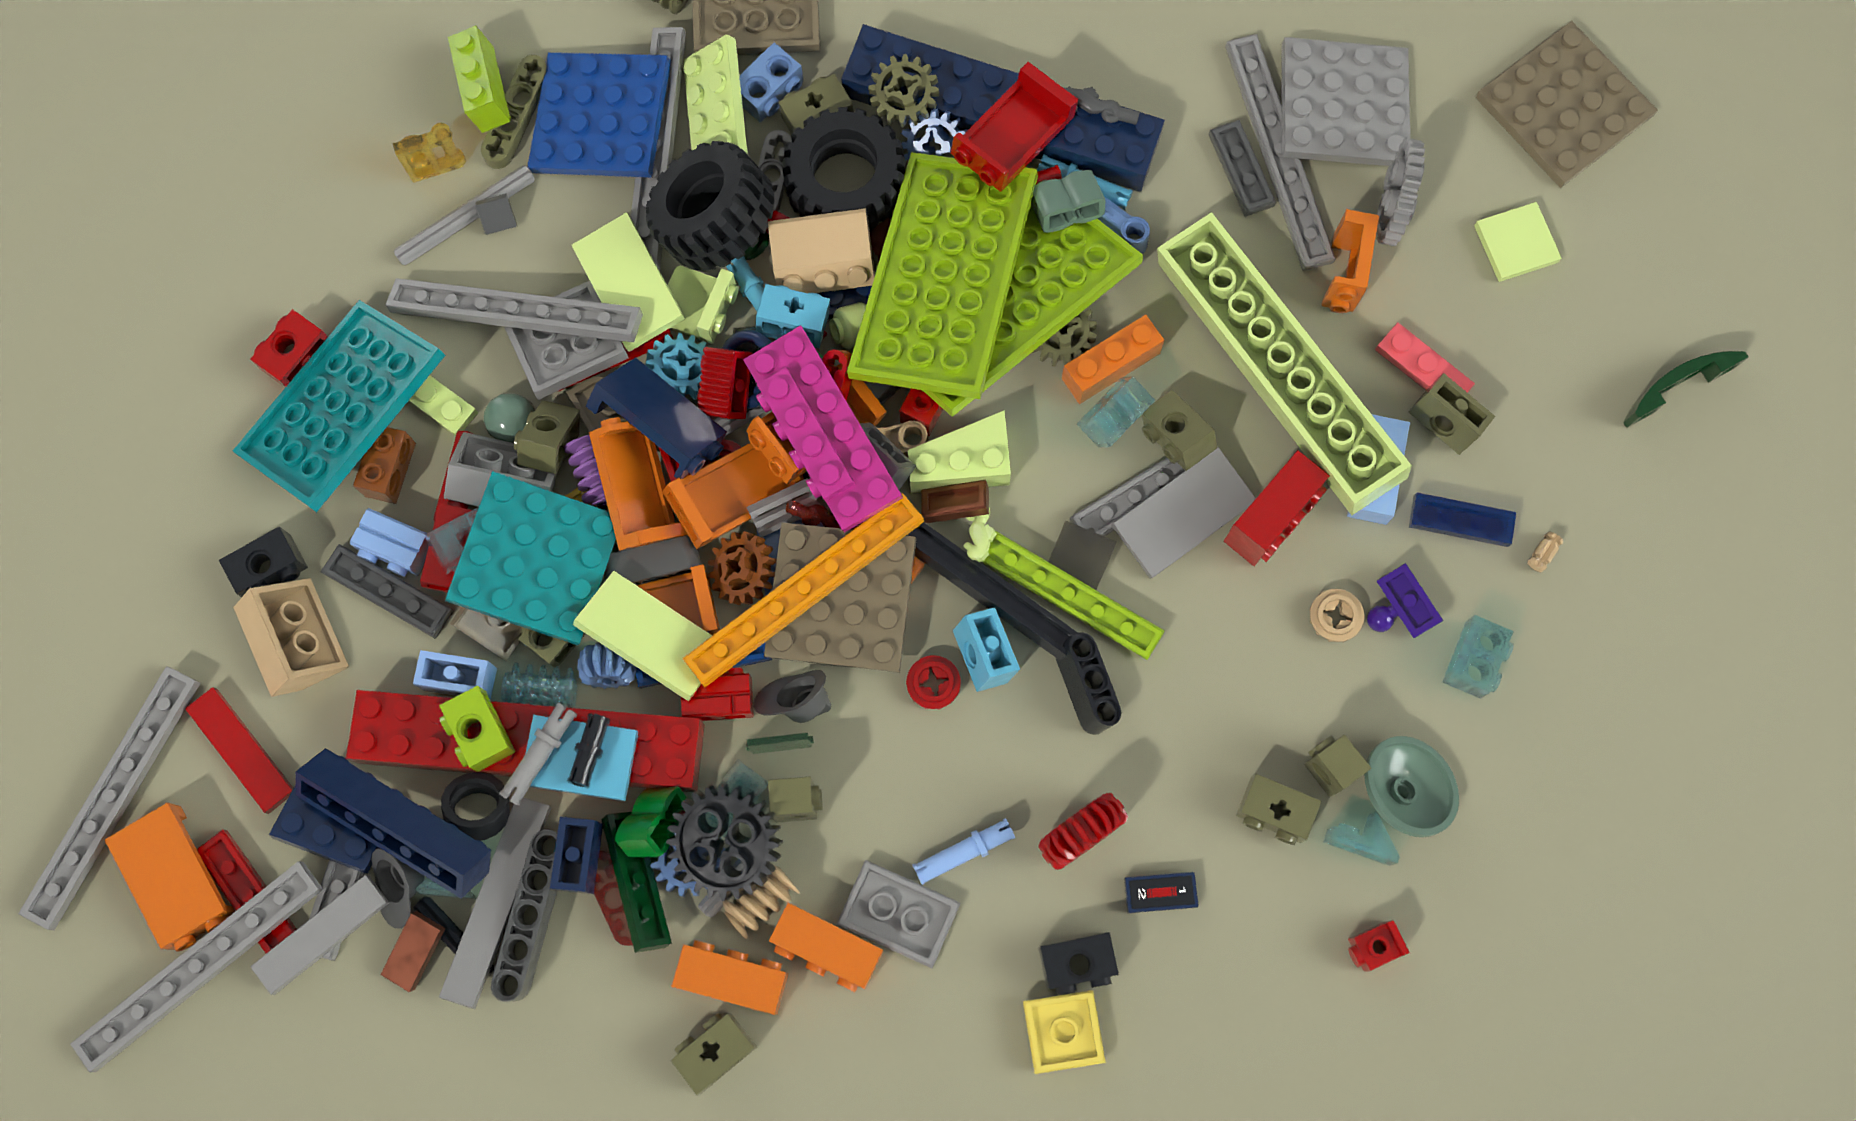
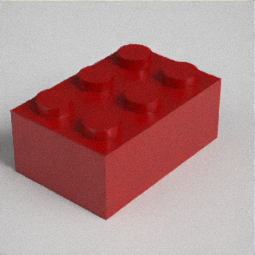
[1223,450,1330,567]

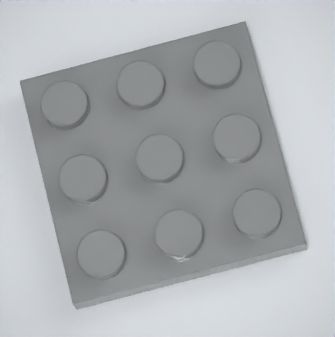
[504,280,628,400]

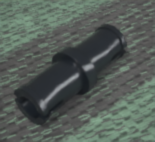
[567,713,610,788]

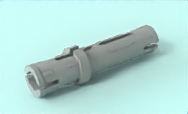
[499,702,577,805]

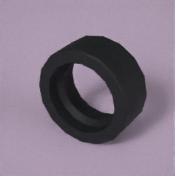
[441,772,510,841]

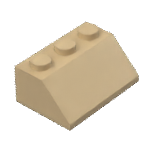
[768,208,875,293]
[233,578,349,697]

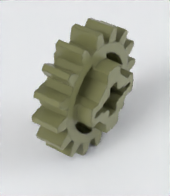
[868,54,940,128]
[1032,310,1097,367]

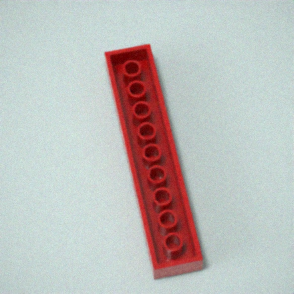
[346,690,705,792]

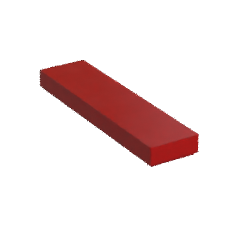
[185,687,293,814]
[197,829,297,954]

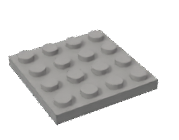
[1282,37,1410,166]

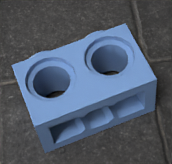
[739,42,804,123]

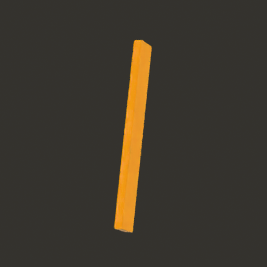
[683,493,924,687]

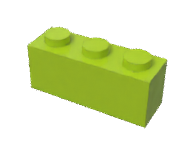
[448,25,511,133]

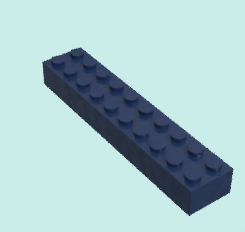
[841,24,1165,192]

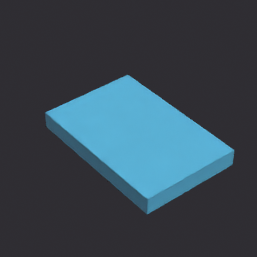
[526,715,639,801]

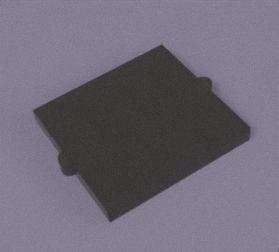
[1048,521,1117,590]

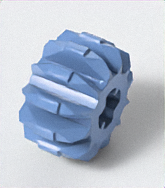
[577,642,637,689]

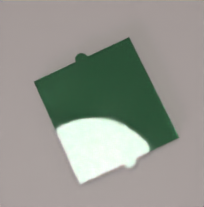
[746,732,814,754]

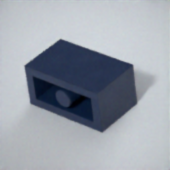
[550,817,603,894]

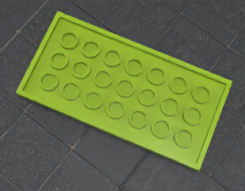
[847,152,1038,399]
[922,205,1143,417]

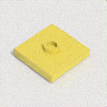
[1023,990,1106,1074]

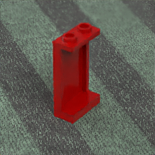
[951,62,1079,192]

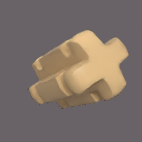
[1528,532,1563,572]

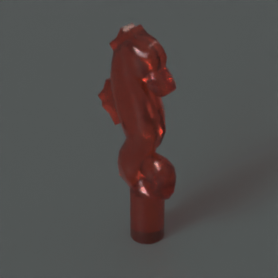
[785,500,863,530]

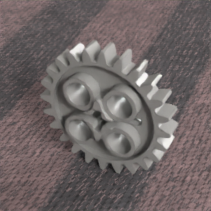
[1376,138,1425,246]

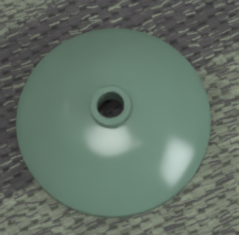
[1364,736,1459,837]

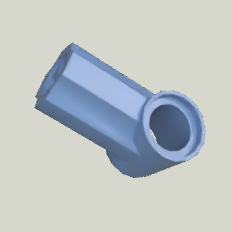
[1097,197,1150,254]

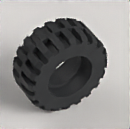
[782,107,906,231]
[646,141,774,271]

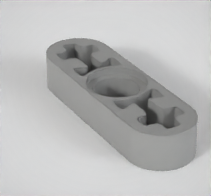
[758,130,792,212]

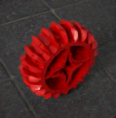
[1038,793,1128,870]

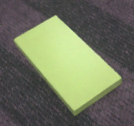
[572,212,685,352]
[573,571,712,701]

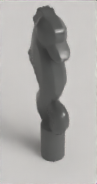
[1064,86,1140,125]

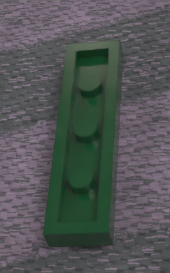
[601,811,672,953]

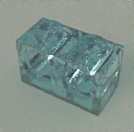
[1077,376,1155,448]
[1442,615,1514,699]

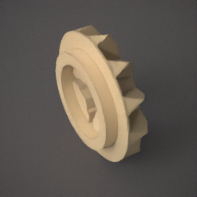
[1310,589,1364,642]

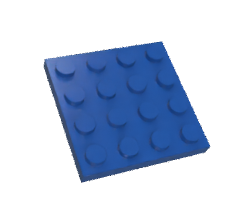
[527,52,671,178]

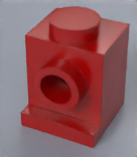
[1348,920,1410,972]

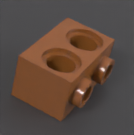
[353,427,416,504]

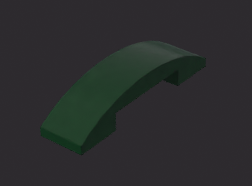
[1623,351,1749,428]

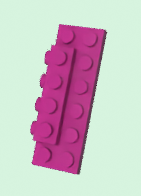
[743,325,903,533]

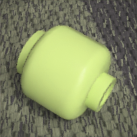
[829,302,866,349]

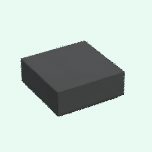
[475,193,517,235]

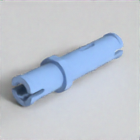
[913,818,1016,885]

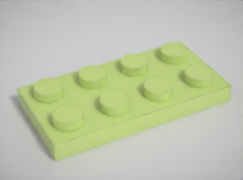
[683,35,748,155]

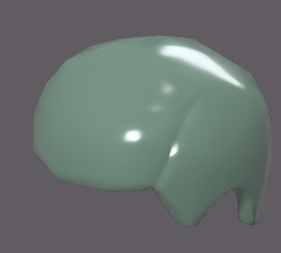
[483,393,535,443]

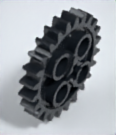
[666,783,783,901]

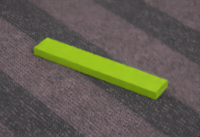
[981,530,1165,660]

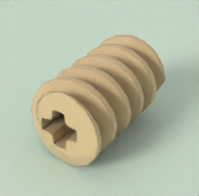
[722,865,800,939]

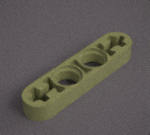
[481,55,547,169]

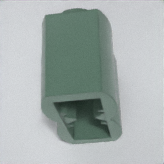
[1031,170,1105,232]

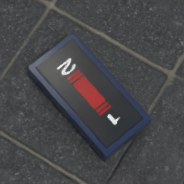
[1124,872,1198,914]

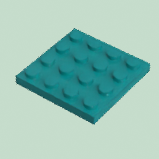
[445,471,616,646]

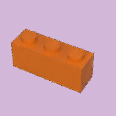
[1061,314,1165,404]
[769,903,884,992]
[671,940,789,1015]

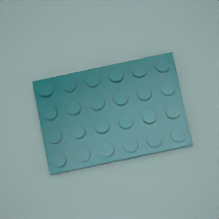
[233,300,446,512]

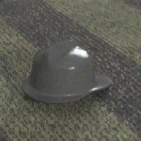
[753,669,831,723]
[371,848,424,928]

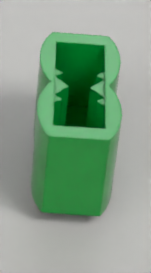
[615,787,687,857]

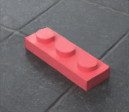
[1375,323,1475,393]

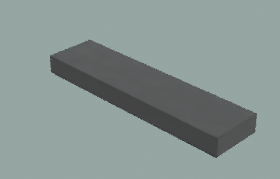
[320,544,454,639]

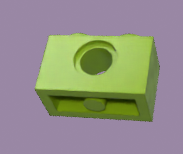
[439,685,516,772]

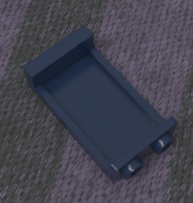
[586,358,727,480]

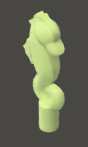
[963,507,997,562]

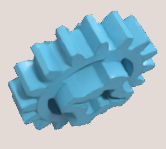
[645,333,707,399]

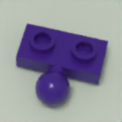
[1367,563,1444,639]

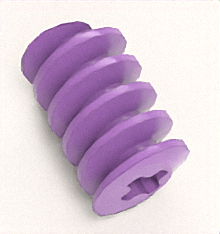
[564,435,607,507]

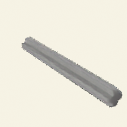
[394,165,535,265]

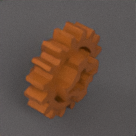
[707,531,777,605]

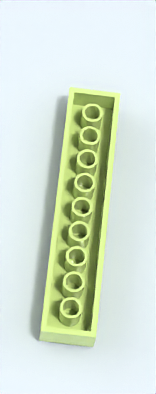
[1157,212,1412,515]

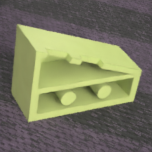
[908,410,1011,493]

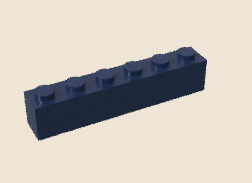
[295,748,491,899]

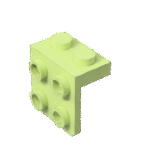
[667,266,739,344]

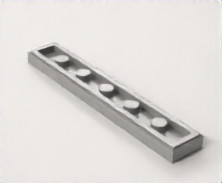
[439,798,551,1009]

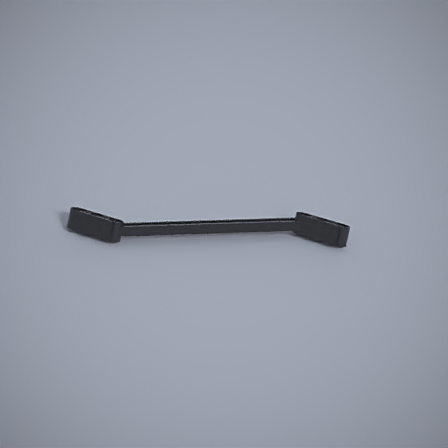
[803,471,1122,735]

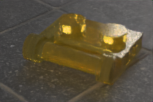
[392,123,466,183]

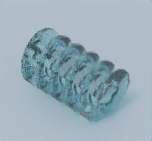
[501,662,577,708]

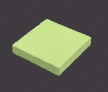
[1474,202,1562,282]

